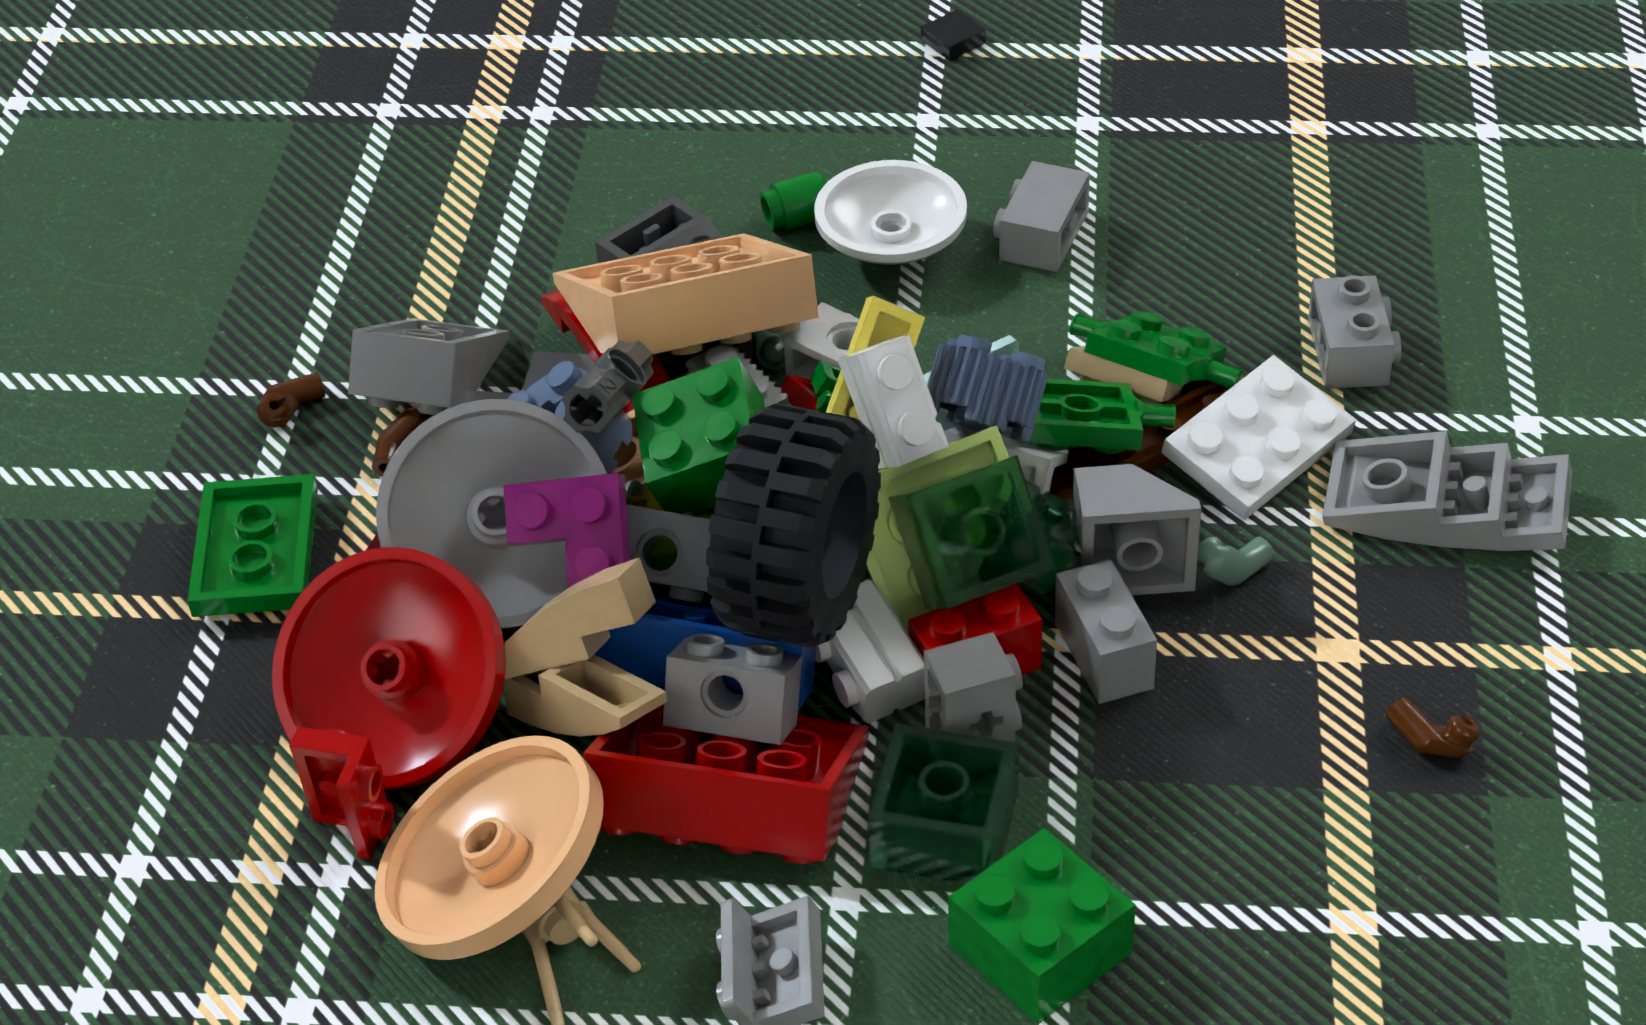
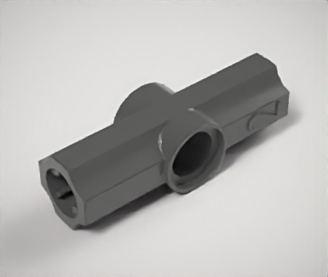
[562,340,654,433]

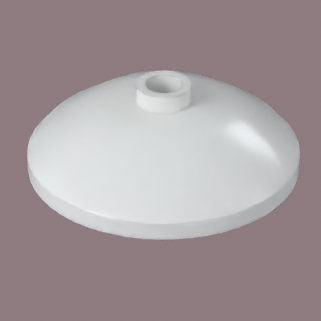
[814,160,967,265]

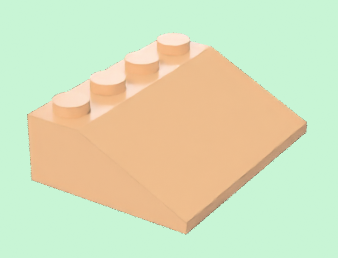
[553,233,819,362]

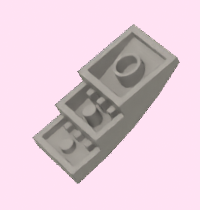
[1322,431,1573,551]

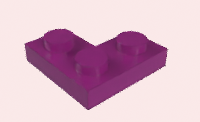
[503,473,630,588]

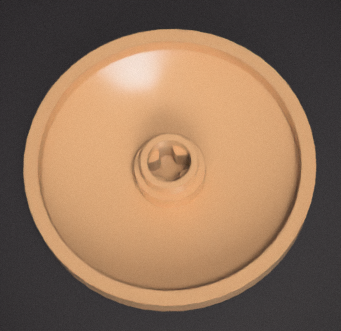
[375,736,604,960]

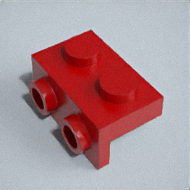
[289,726,394,860]

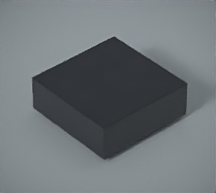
[921,10,986,61]

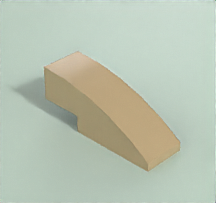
[504,558,656,679]
[503,655,667,737]

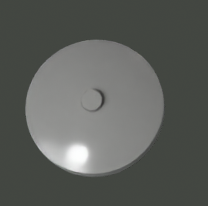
[376,399,607,633]

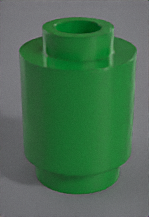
[759,170,830,232]

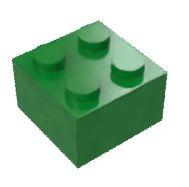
[632,357,765,514]
[948,828,1136,1025]

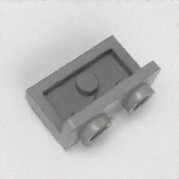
[716,895,825,1025]

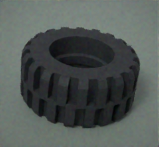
[706,403,881,648]

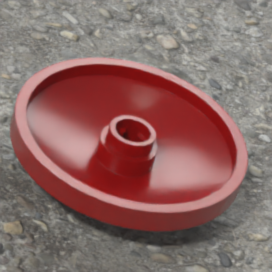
[272,547,506,791]

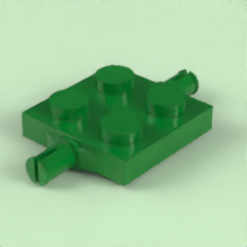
[1069,311,1244,389]
[1029,379,1176,454]

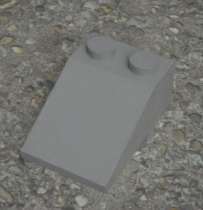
[348,318,509,415]

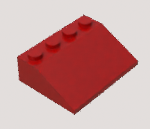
[583,704,869,864]

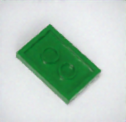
[187,474,318,617]

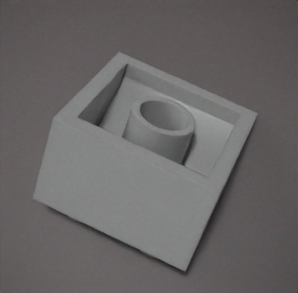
[1071,464,1201,595]

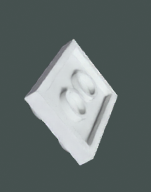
[1161,355,1357,520]

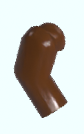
[257,372,325,428]
[372,408,431,477]
[1386,697,1480,758]

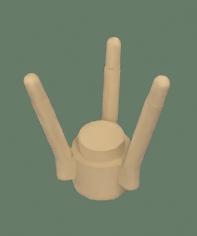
[523,886,641,1025]

